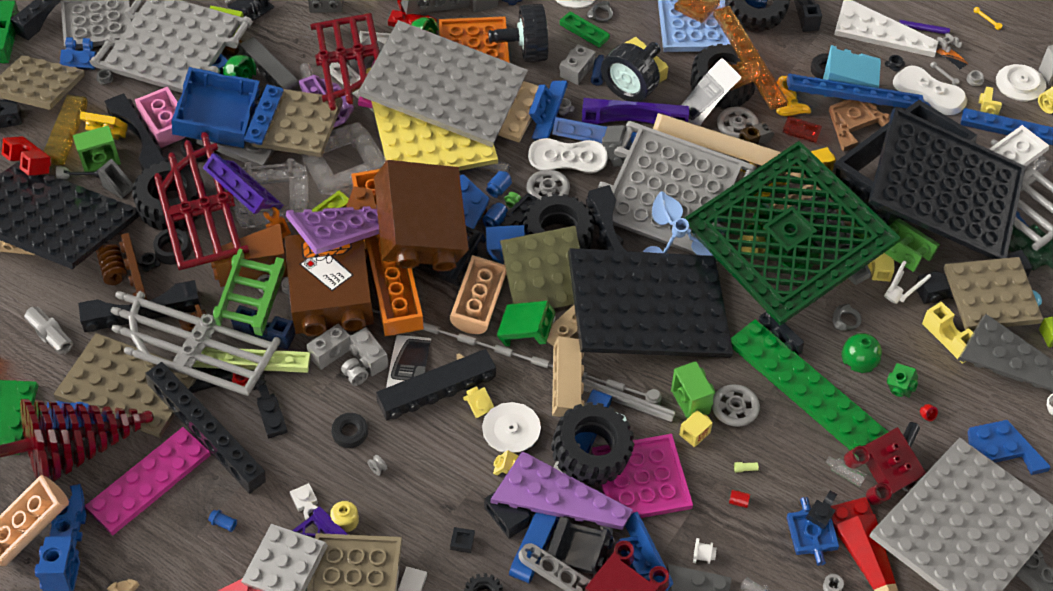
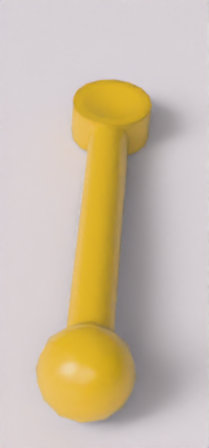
[974,7,1002,30]

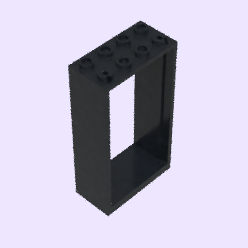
[833,100,977,226]

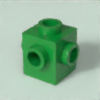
[887,363,918,398]

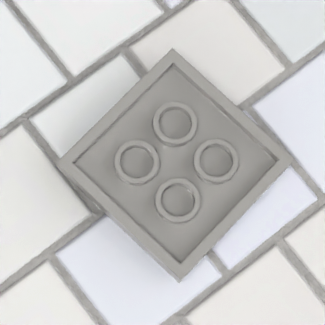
[241,524,328,591]

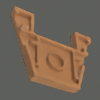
[829,99,890,152]

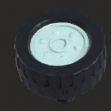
[488,4,549,62]
[601,42,661,102]

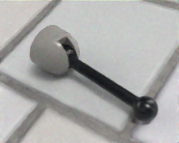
[56,166,99,180]

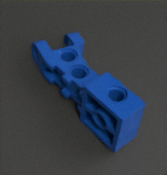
[35,484,87,591]

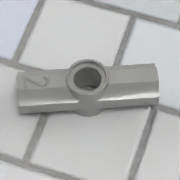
[24,306,73,354]

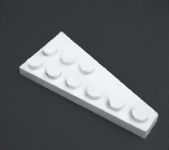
[834,0,938,57]

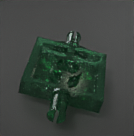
[1008,224,1053,271]

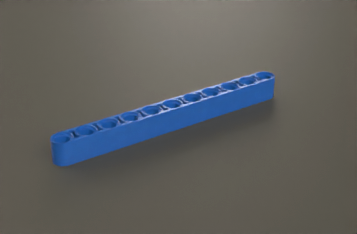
[509,389,612,583]

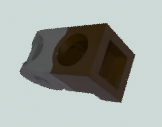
[738,122,774,145]

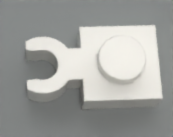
[290,483,318,520]

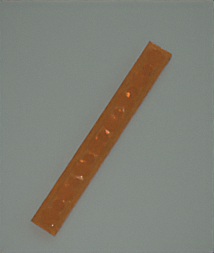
[713,6,788,110]

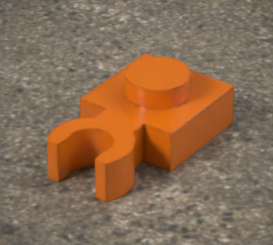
[263,207,291,238]

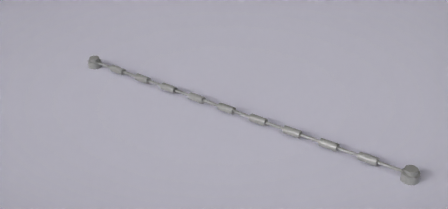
[281,277,662,405]

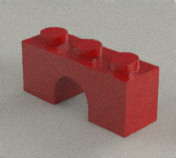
[1,136,51,176]

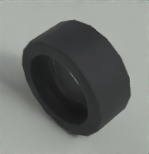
[153,229,191,265]

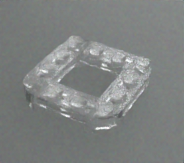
[301,122,385,195]
[234,159,309,228]

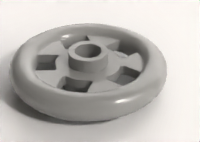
[717,107,759,138]
[527,170,570,200]
[712,384,760,427]

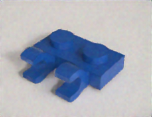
[60,37,97,70]

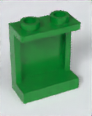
[497,301,556,346]

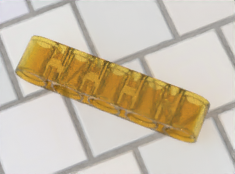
[43,95,88,166]

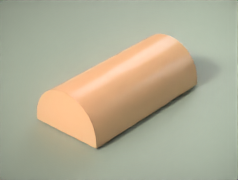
[450,255,506,334]
[0,475,69,566]

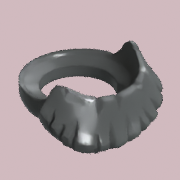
[587,1,613,22]
[832,303,862,331]

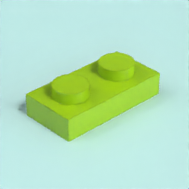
[312,190,349,212]

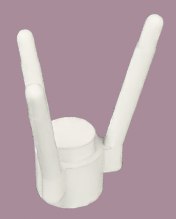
[884,261,931,304]

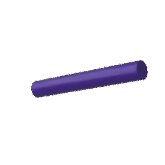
[899,20,950,34]

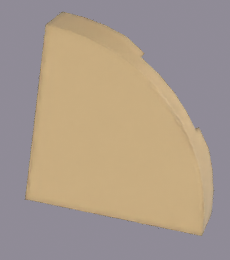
[107,579,139,591]

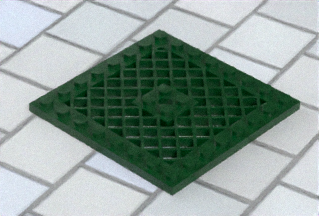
[684,141,901,326]

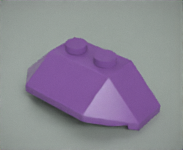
[299,75,354,128]

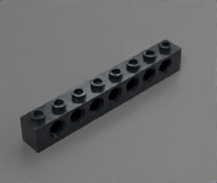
[145,362,266,494]

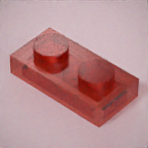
[782,116,822,143]

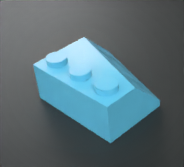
[823,45,881,97]

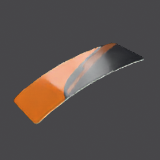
[936,48,968,70]

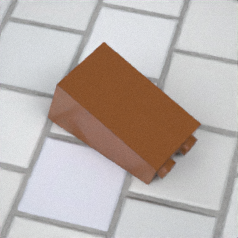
[211,224,288,287]

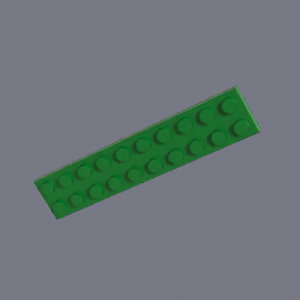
[731,319,888,458]

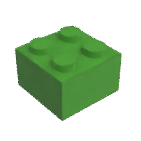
[73,125,121,172]
[671,361,715,419]

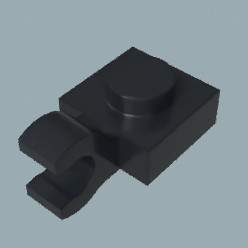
[806,490,838,529]

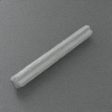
[582,379,675,422]

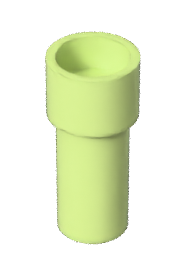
[734,462,759,473]

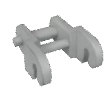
[937,33,962,53]

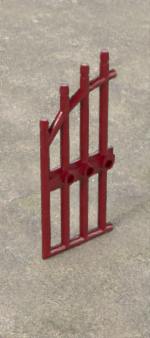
[310,13,380,111]
[154,132,249,271]

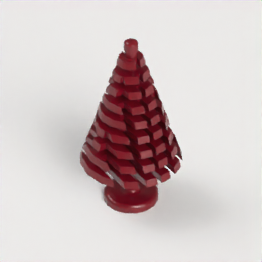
[0,399,154,482]

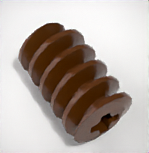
[96,244,127,286]

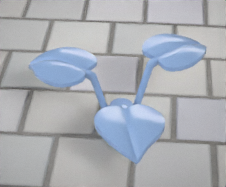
[643,191,713,256]

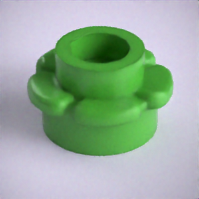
[504,192,522,208]

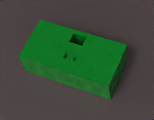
[0,0,19,63]

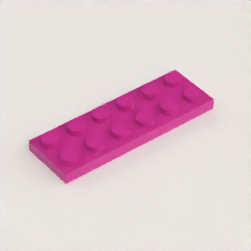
[85,427,211,536]

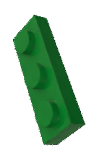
[560,11,610,48]

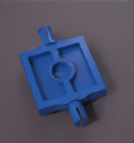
[786,497,839,566]

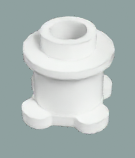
[693,538,717,564]

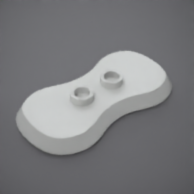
[893,66,967,115]
[528,138,608,174]

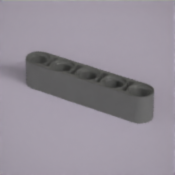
[238,37,300,91]

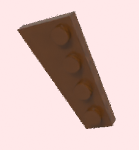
[119,233,147,300]

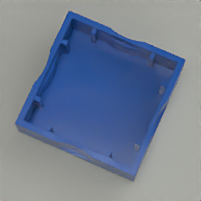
[172,67,260,148]

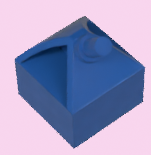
[485,225,525,265]

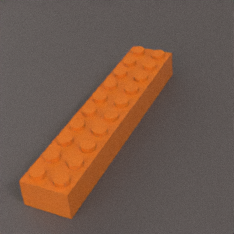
[351,169,424,336]

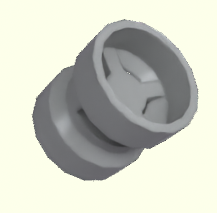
[341,358,369,386]

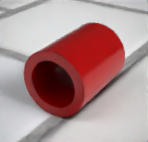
[729,490,750,508]

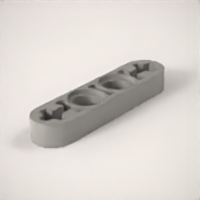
[519,543,591,591]

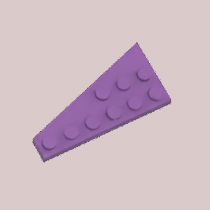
[286,206,379,255]
[490,451,633,530]

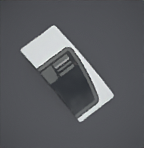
[682,58,741,126]
[386,335,431,388]

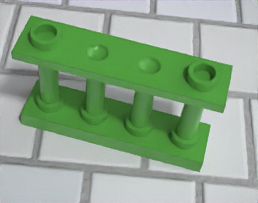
[854,218,940,272]
[213,249,286,336]

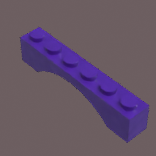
[582,98,689,124]

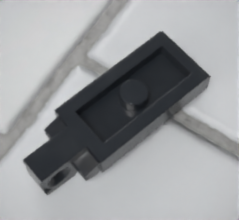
[501,193,540,226]
[758,311,804,355]
[257,384,288,439]

